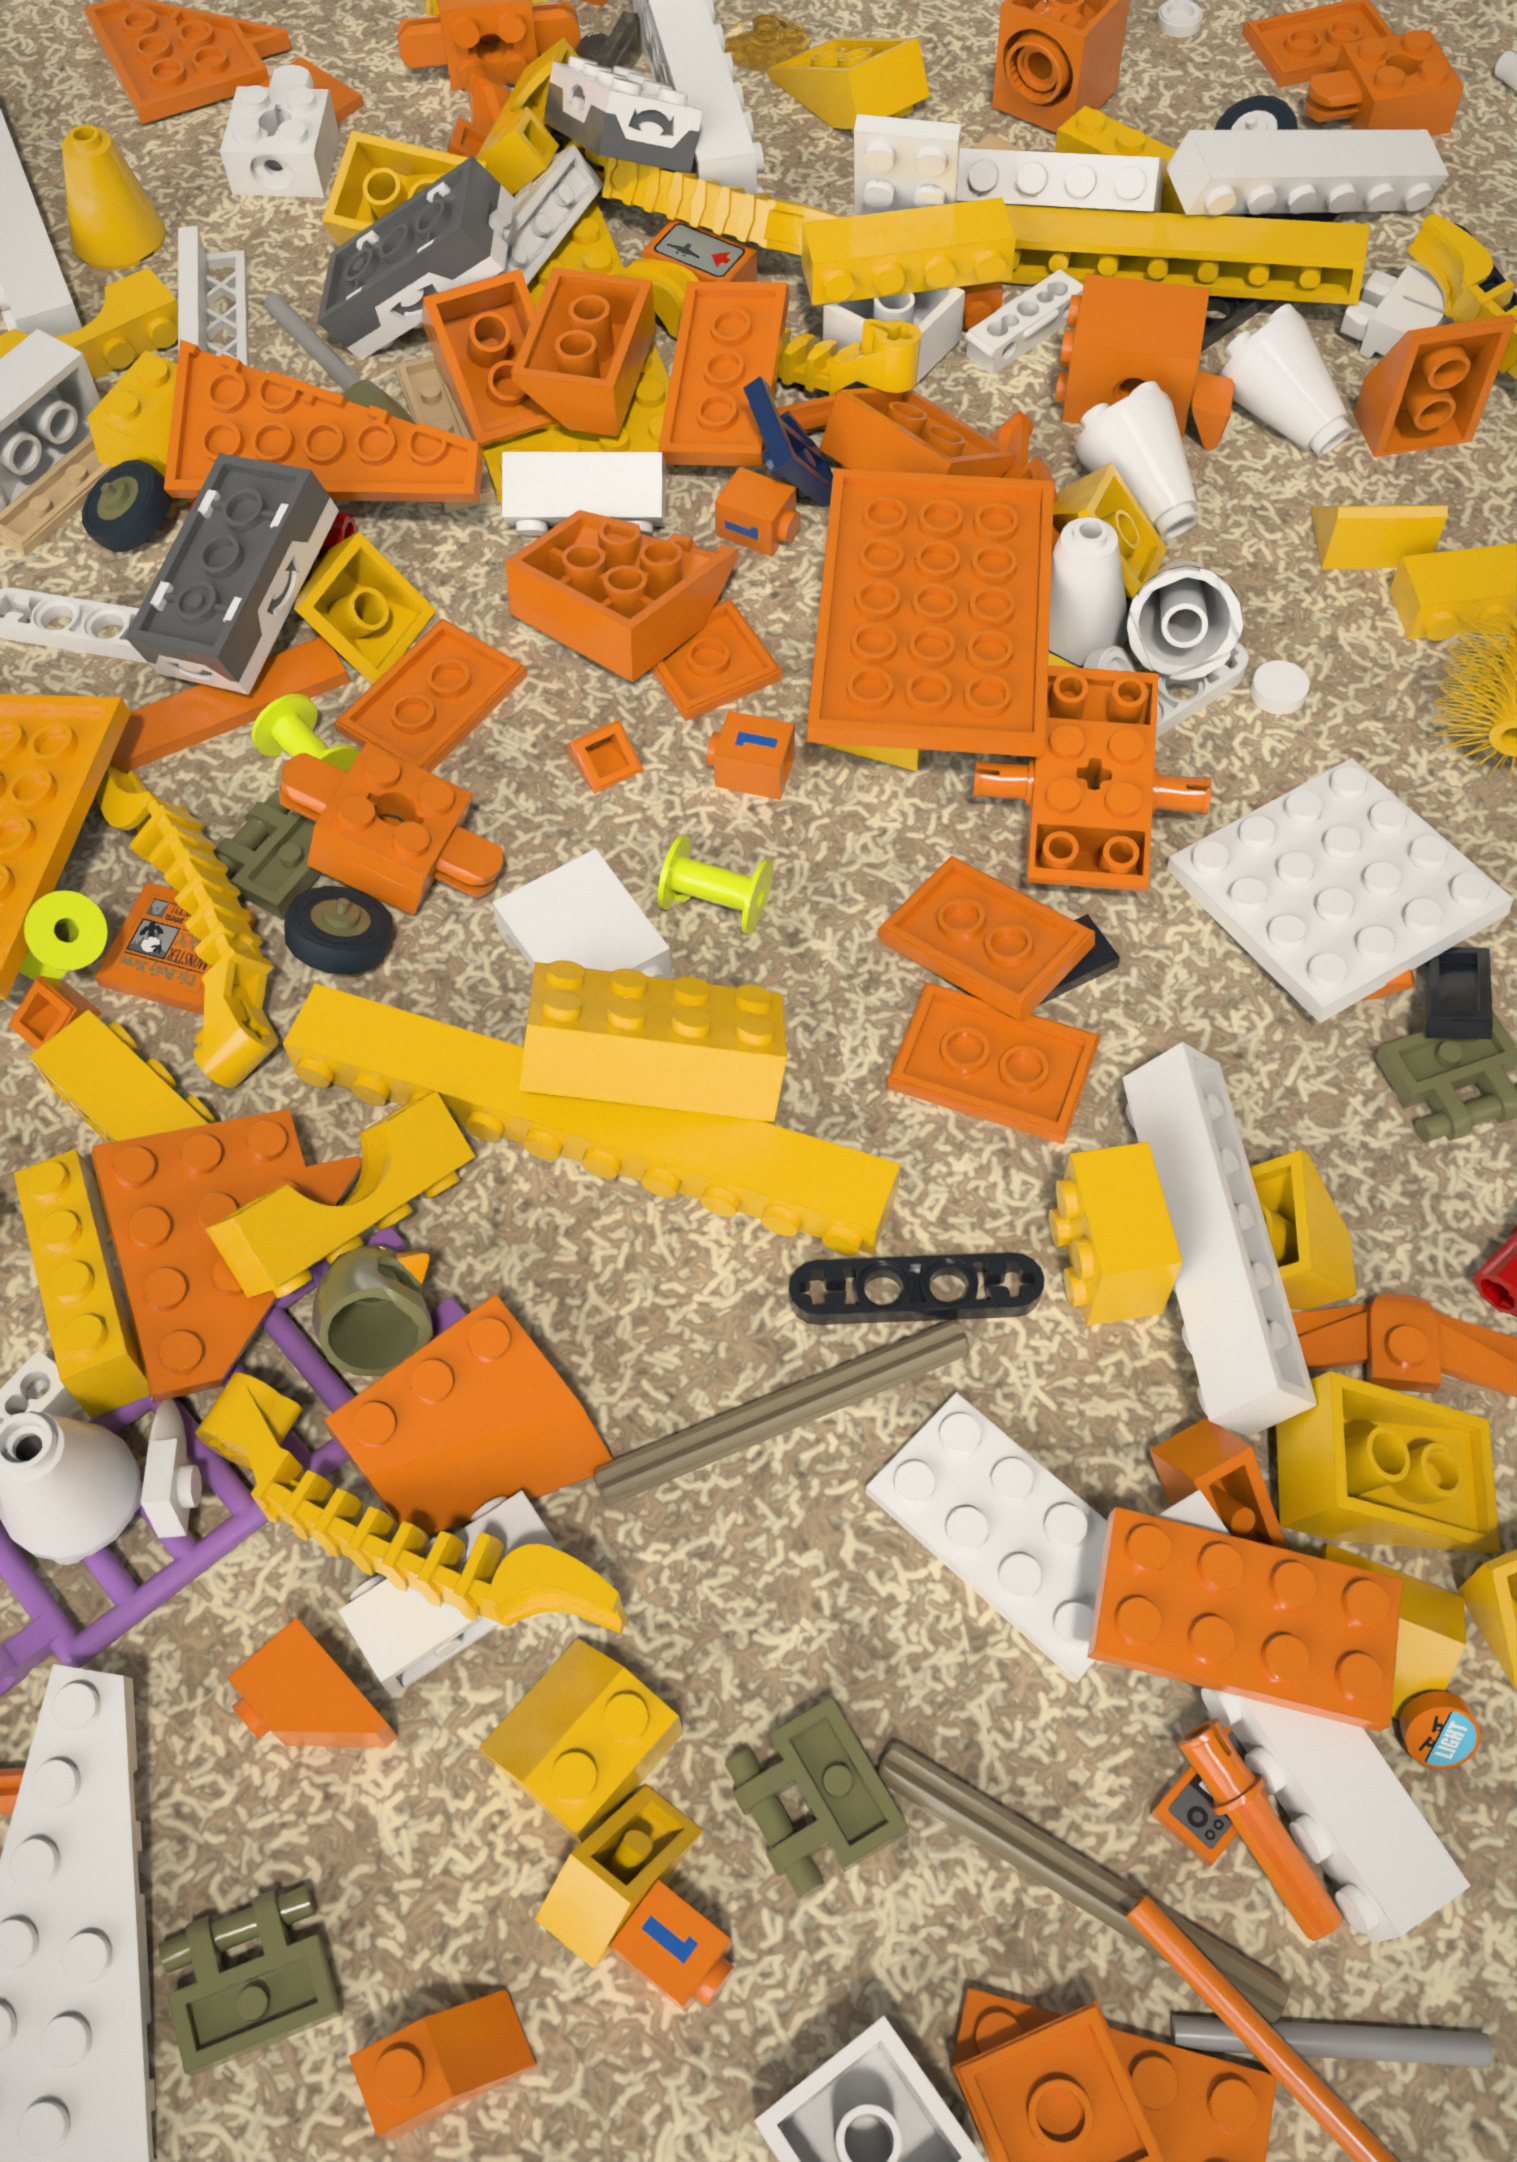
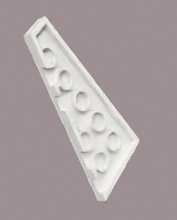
[0,1664,157,2162]

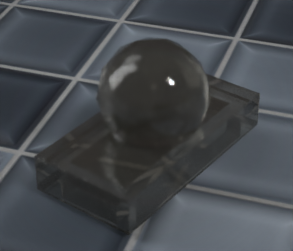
[576,11,642,72]

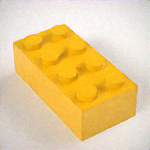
[519,960,787,1122]

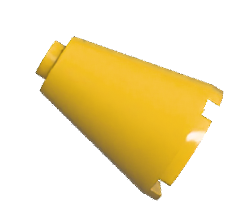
[62,124,166,270]

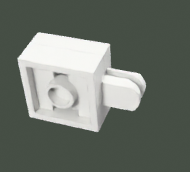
[220,65,340,198]

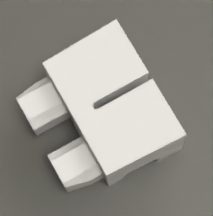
[1340,265,1453,358]

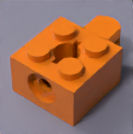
[1304,30,1464,136]

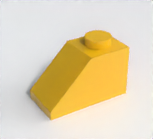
[535,1785,704,1969]

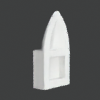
[141,1399,202,1538]

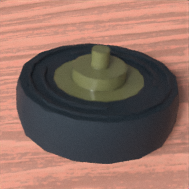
[82,460,171,552]
[284,886,393,975]

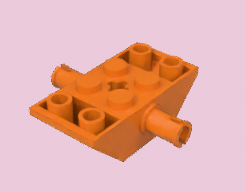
[973,666,1212,892]

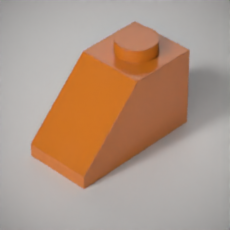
[1150,1418,1288,1550]
[227,1617,398,1747]
[348,1989,537,2141]

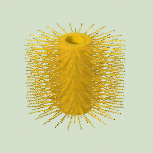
[1430,583,1517,781]

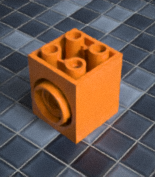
[992,0,1130,133]
[1054,274,1210,437]

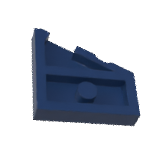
[743,376,833,508]

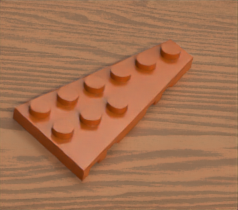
[164,339,484,502]

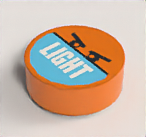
[1399,1691,1481,1769]

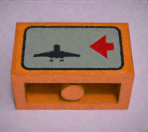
[642,219,757,282]

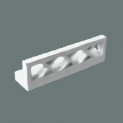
[502,144,604,285]
[178,226,249,367]

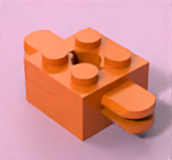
[397,0,581,91]
[278,742,504,916]

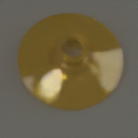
[724,14,811,71]

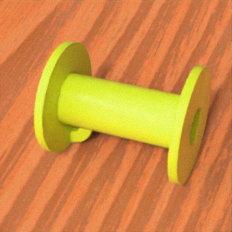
[251,694,360,772]
[657,834,773,935]
[19,890,108,980]

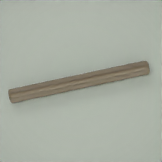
[593,1320,970,1505]
[877,1743,1290,2023]

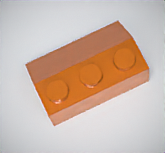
[511,267,656,437]
[819,387,1016,478]

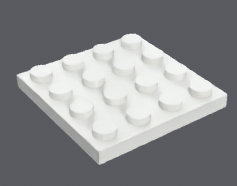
[1167,758,1514,1023]

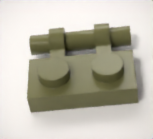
[213,790,322,919]
[1375,1010,1517,1143]
[725,1696,909,1900]
[159,1885,343,2076]

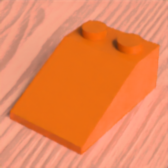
[422,268,559,447]
[1353,314,1516,457]

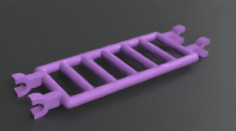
[0,1226,467,1697]

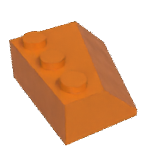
[505,510,738,683]
[324,1294,613,1537]

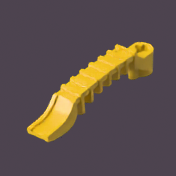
[564,140,845,256]
[1406,213,1517,380]
[613,259,921,395]
[96,765,278,1089]
[195,1372,628,1634]

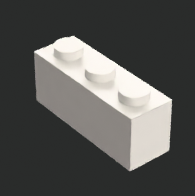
[502,452,666,536]
[338,1490,562,1698]

